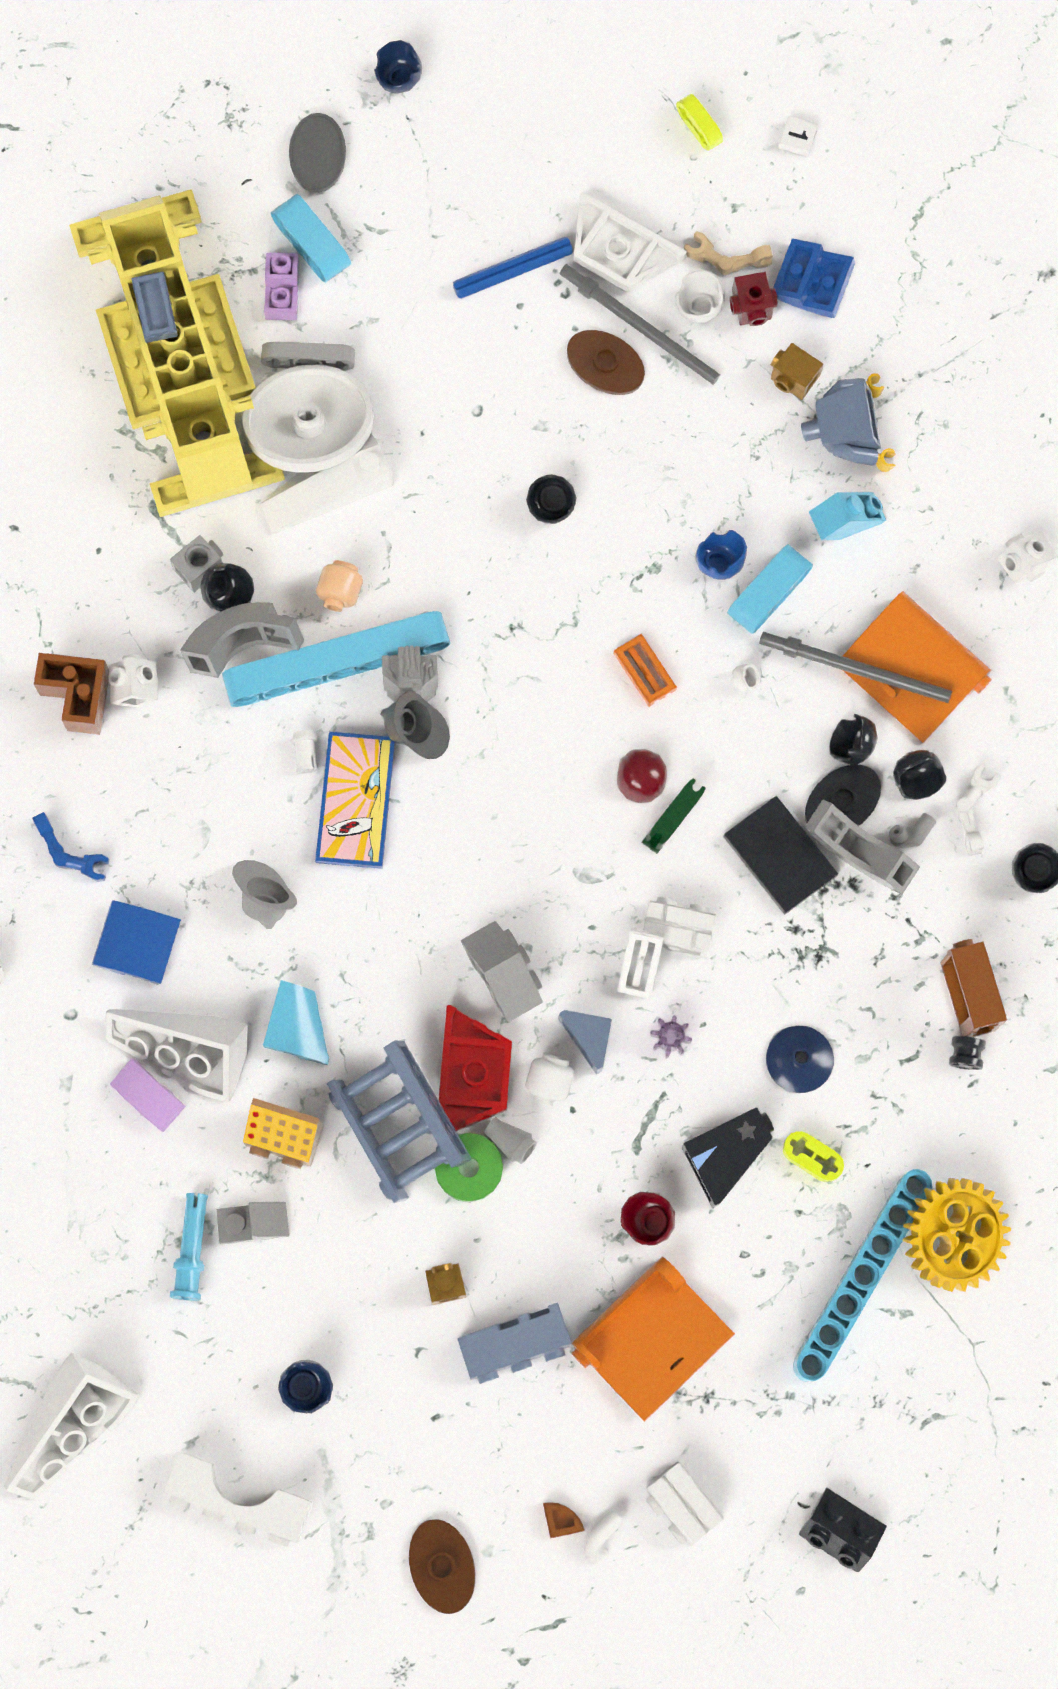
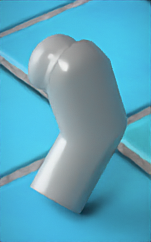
[889,813,937,848]

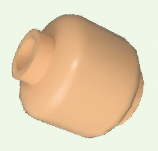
[316,560,363,612]

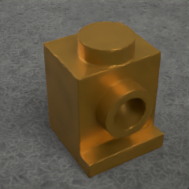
[425,1263,466,1305]

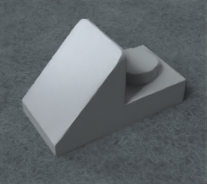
[216,1202,289,1245]

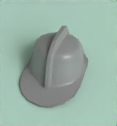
[232,860,297,929]

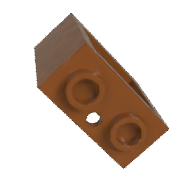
[940,939,1007,1037]

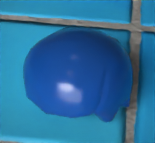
[695,529,747,580]

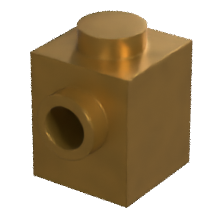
[770,343,824,400]

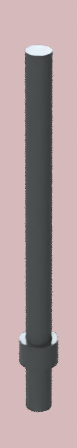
[559,264,721,385]
[759,631,952,703]

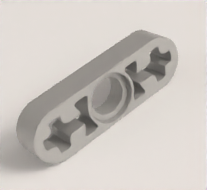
[261,342,355,371]

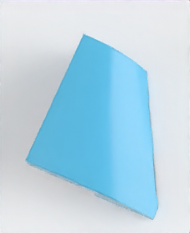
[263,980,329,1065]

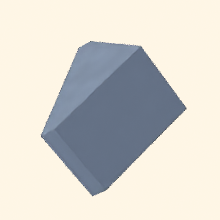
[558,1010,612,1075]

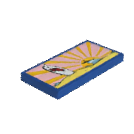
[315,731,395,869]

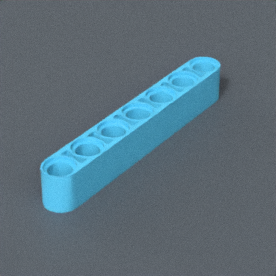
[222,611,451,707]
[793,1169,933,1382]

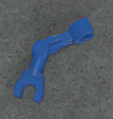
[32,812,110,882]

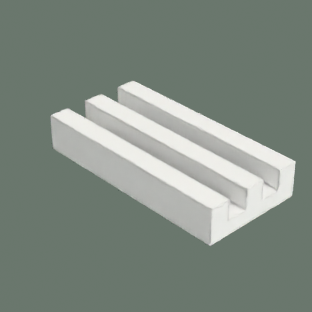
[617,926,665,999]

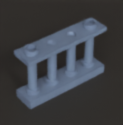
[326,1040,472,1203]

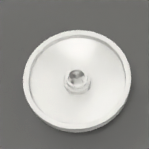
[242,365,374,472]

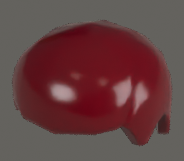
[617,749,667,803]
[620,1191,675,1246]

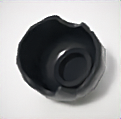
[526,474,577,524]
[200,563,255,612]
[829,714,878,765]
[893,750,947,800]
[1012,843,1058,894]

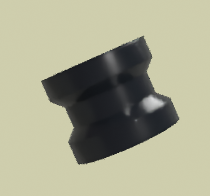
[949,1036,986,1070]

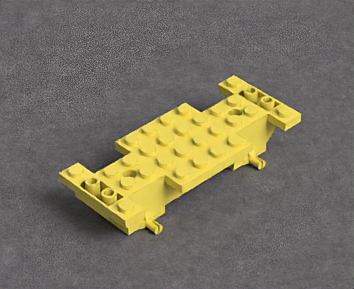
[69,189,285,517]

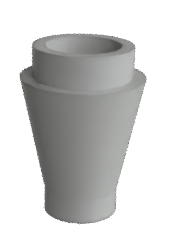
[484,1117,537,1164]

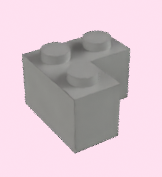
[460,921,543,1022]

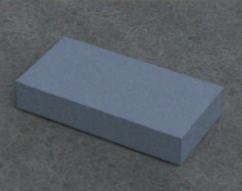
[131,271,178,343]

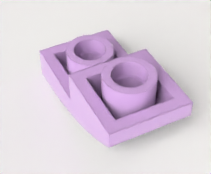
[264,253,299,320]
[110,1058,186,1132]

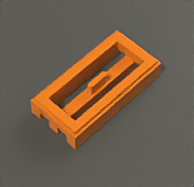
[613,633,677,707]

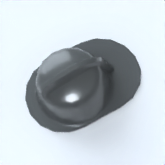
[380,692,450,759]

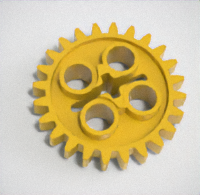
[902,1178,1012,1292]

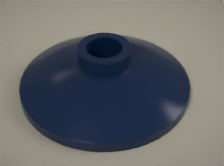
[766,1025,834,1093]

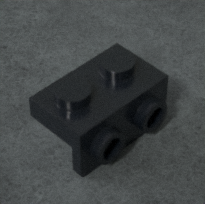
[799,1487,887,1572]

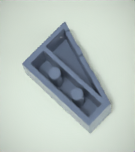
[457,1302,571,1384]

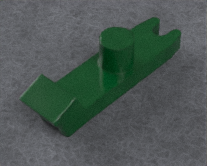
[641,778,706,854]

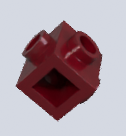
[729,271,778,326]

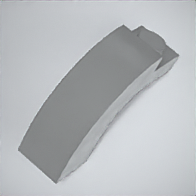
[180,602,304,678]
[804,800,920,895]

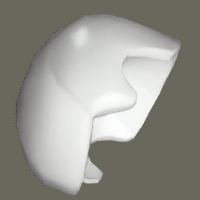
[676,270,725,323]

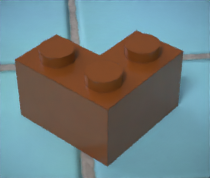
[33,652,109,735]

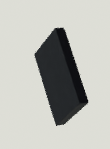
[723,795,838,915]

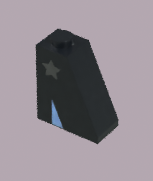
[681,1107,774,1209]

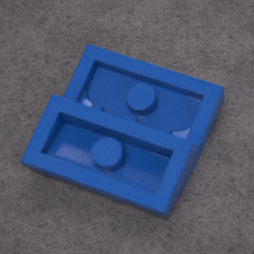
[773,238,856,319]
[91,900,181,985]

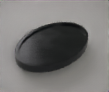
[805,764,881,826]

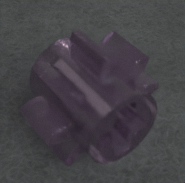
[649,1015,692,1059]

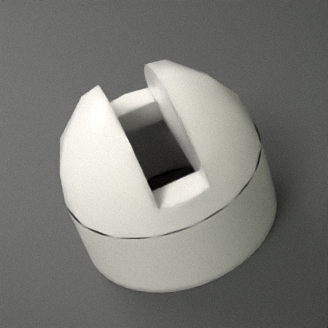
[730,664,759,691]

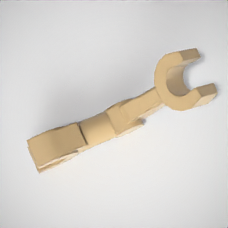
[684,231,773,275]

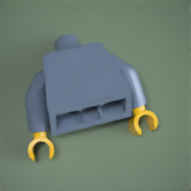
[801,373,896,472]

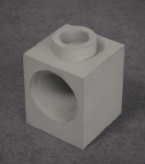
[170,535,224,593]

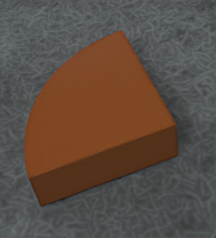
[543,1502,585,1539]

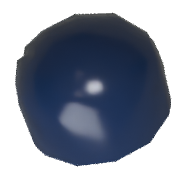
[374,40,422,94]
[278,1360,334,1414]

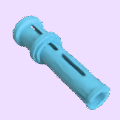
[170,1193,208,1301]

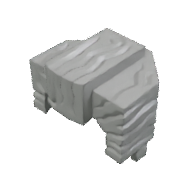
[382,646,438,702]

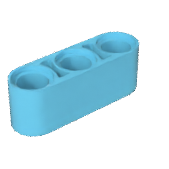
[270,194,351,283]
[727,544,813,634]

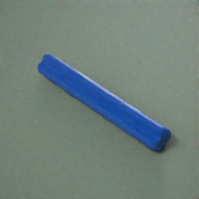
[453,237,573,299]

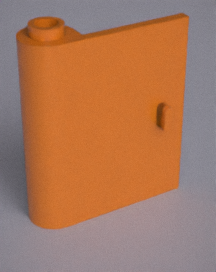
[842,591,992,743]
[571,1256,735,1422]

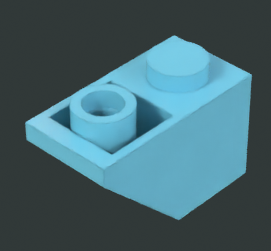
[809,492,887,541]

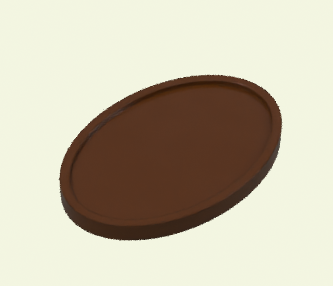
[567,330,645,395]
[409,1519,476,1614]

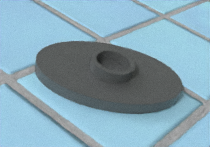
[289,113,346,193]

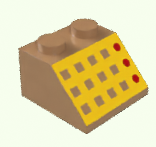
[243,1098,324,1169]

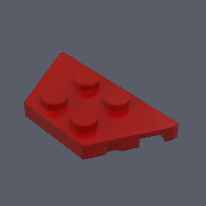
[439,1005,512,1131]

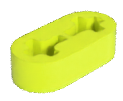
[676,94,723,151]
[783,1131,844,1182]

